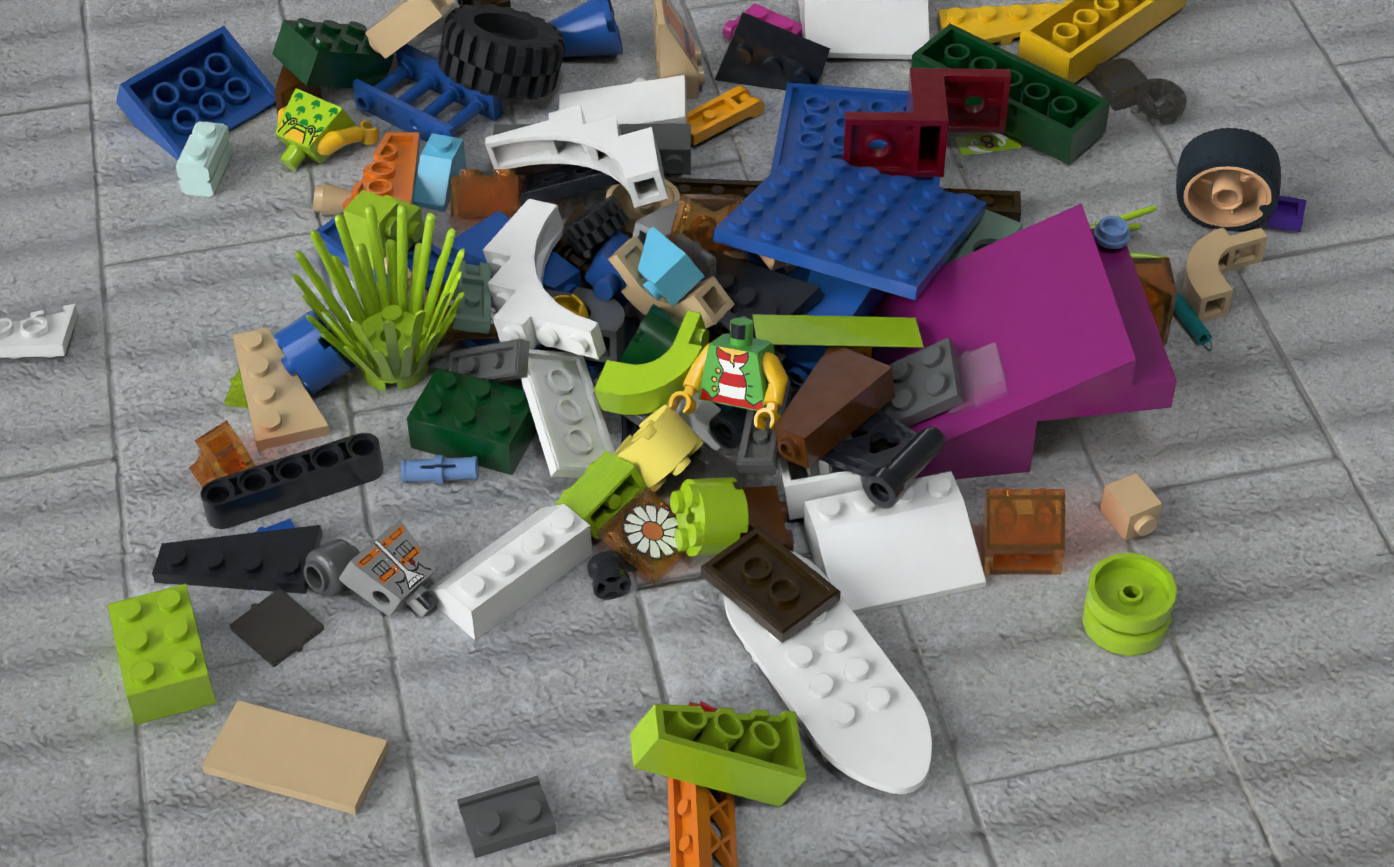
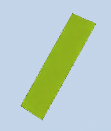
[752,314,924,348]

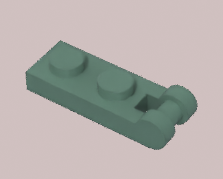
[453,260,491,334]

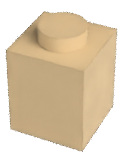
[1100,473,1162,541]

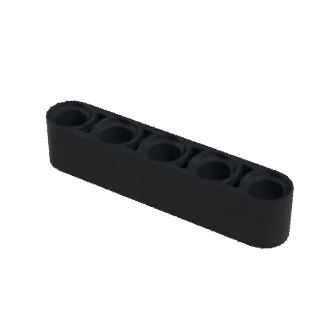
[200,433,384,529]

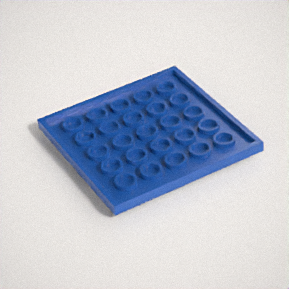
[713,150,987,300]

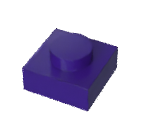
[1266,195,1306,232]

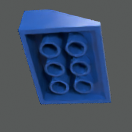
[116,25,276,160]

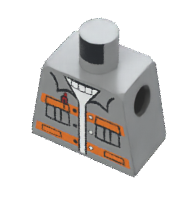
[339,520,438,618]

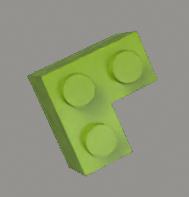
[343,189,424,275]

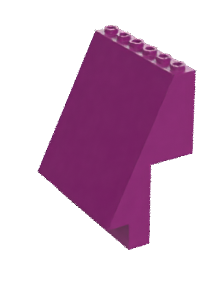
[869,203,1177,479]

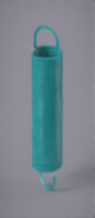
[1165,286,1212,351]

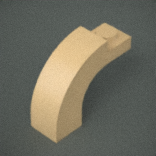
[1182,227,1268,322]
[608,236,735,328]

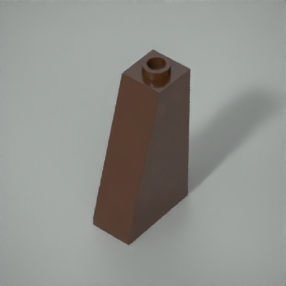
[775,346,895,468]

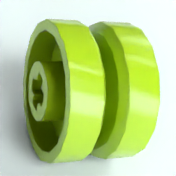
[1082,552,1177,656]

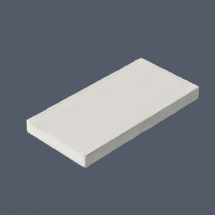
[559,75,687,124]
[521,349,615,478]

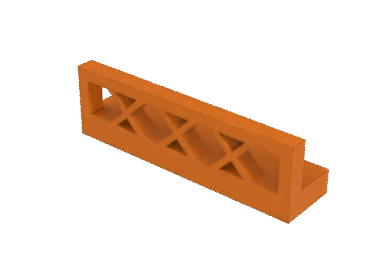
[668,777,738,867]

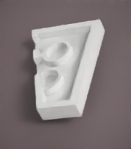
[0,304,78,359]

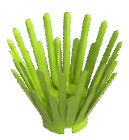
[292,205,465,390]

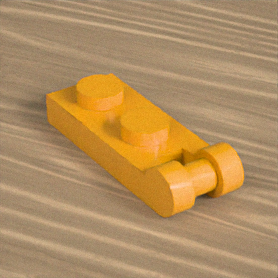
[687,85,765,145]

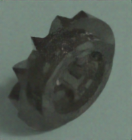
[1134,78,1187,124]

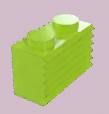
[555,450,647,539]

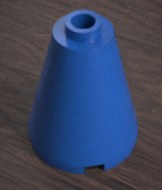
[547,0,623,57]

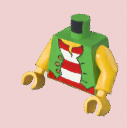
[669,318,788,431]

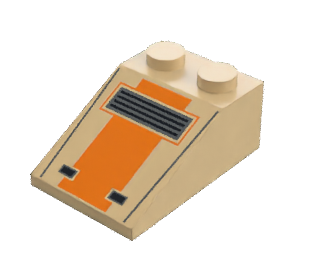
[653,0,705,99]

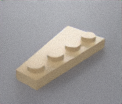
[232,327,330,450]

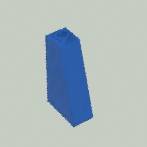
[450,211,582,293]
[784,270,885,386]

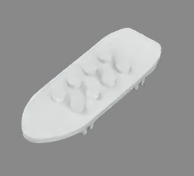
[724,551,932,794]

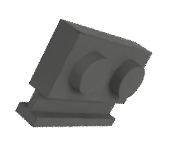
[457,776,557,858]

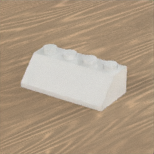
[427,504,592,640]

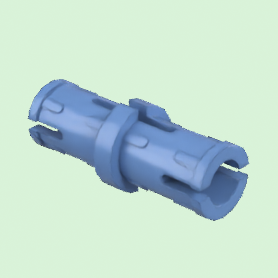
[401,455,479,485]

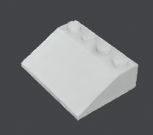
[798,0,930,60]
[804,471,986,615]

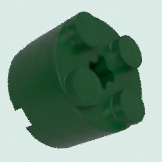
[619,304,683,365]

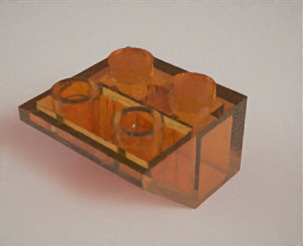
[451,169,524,218]
[980,488,1065,575]

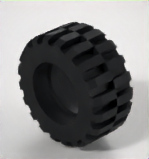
[438,4,565,101]

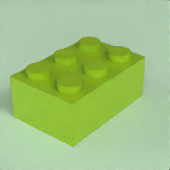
[107,584,216,725]

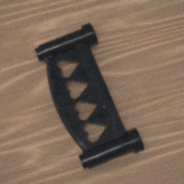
[709,379,945,508]

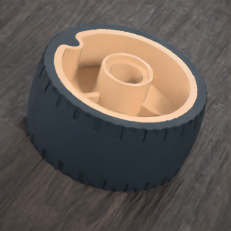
[1176,128,1281,231]

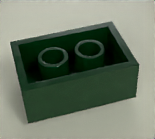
[272,18,395,88]
[406,368,537,475]

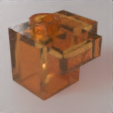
[189,420,256,487]

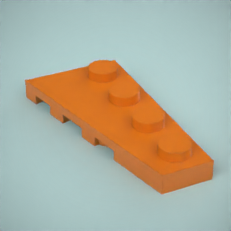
[342,132,420,216]

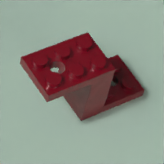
[842,68,1011,177]

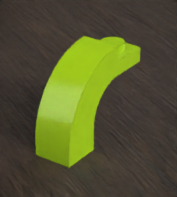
[594,311,709,415]

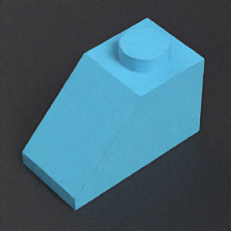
[413,133,467,212]
[638,227,705,306]

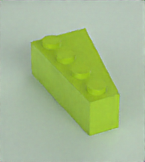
[630,704,807,807]

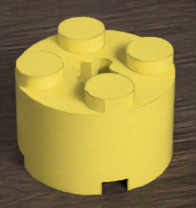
[614,405,704,494]

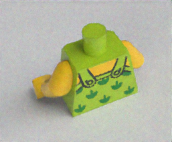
[275,88,379,171]

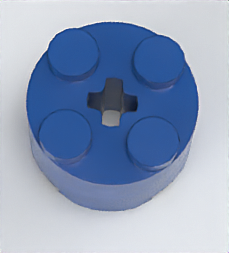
[274,310,356,395]

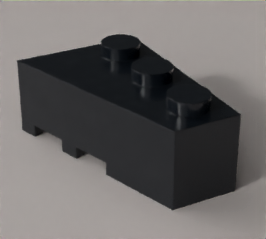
[715,12,830,91]

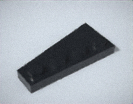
[695,249,825,331]
[152,525,323,594]

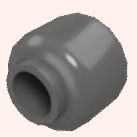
[303,539,360,596]

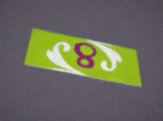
[954,132,1022,156]

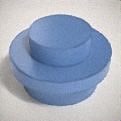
[1093,216,1131,249]

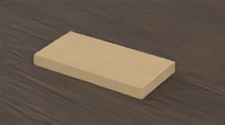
[202,700,389,815]

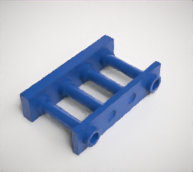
[353,44,503,142]

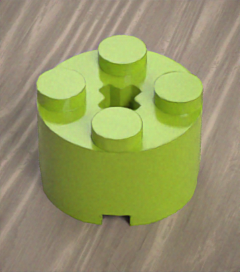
[670,477,749,557]

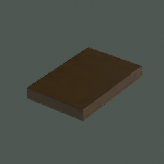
[701,526,841,643]

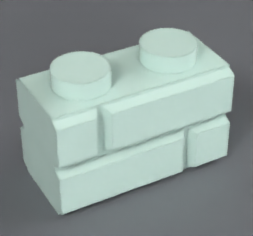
[176,121,233,197]

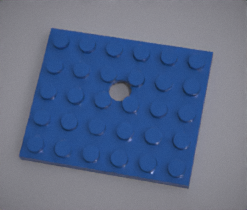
[771,82,940,186]

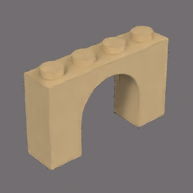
[365,0,455,59]

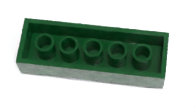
[911,23,1110,165]

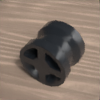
[587,551,631,600]

